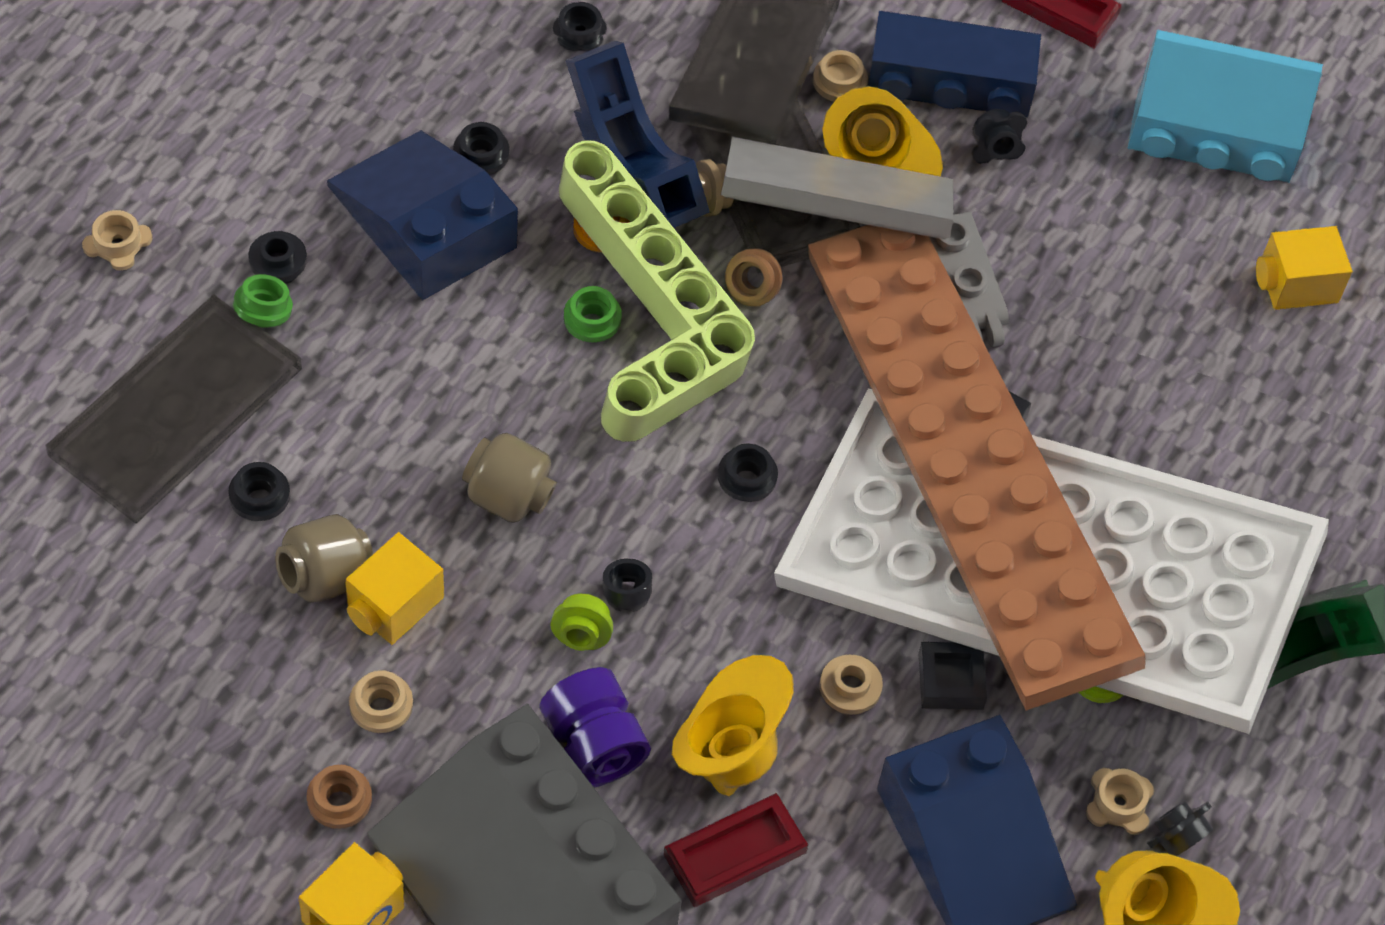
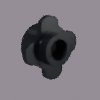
[972,109,1028,164]
[1147,801,1213,856]

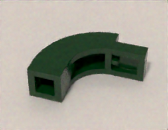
[1267,580,1385,689]

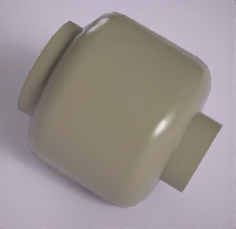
[462,433,557,523]
[275,514,373,603]

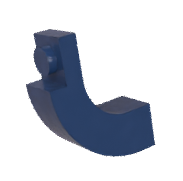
[565,41,710,228]

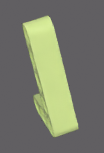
[559,140,755,441]

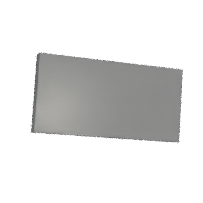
[721,137,954,239]

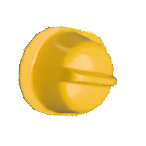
[822,86,943,177]
[672,655,794,797]
[1095,851,1240,925]

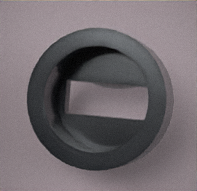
[603,558,652,612]

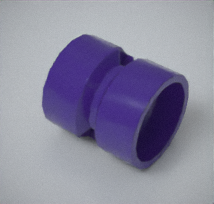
[539,667,651,787]

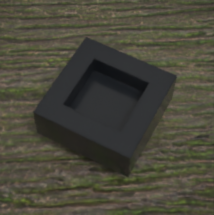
[918,642,987,710]

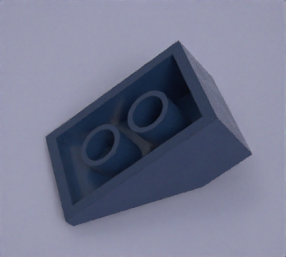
[327,130,518,301]
[877,714,1077,925]

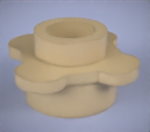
[82,210,152,270]
[1086,768,1154,835]

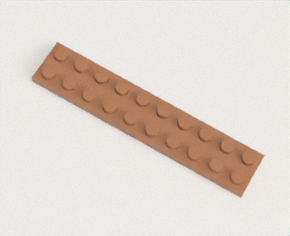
[808,225,1145,711]

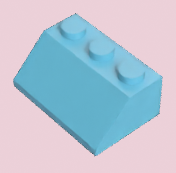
[1128,30,1323,183]

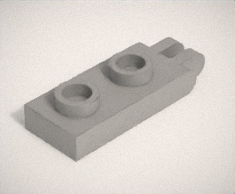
[929,212,1009,347]

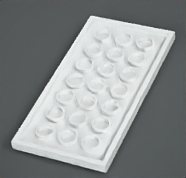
[774,388,1329,734]

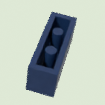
[867,10,1041,117]

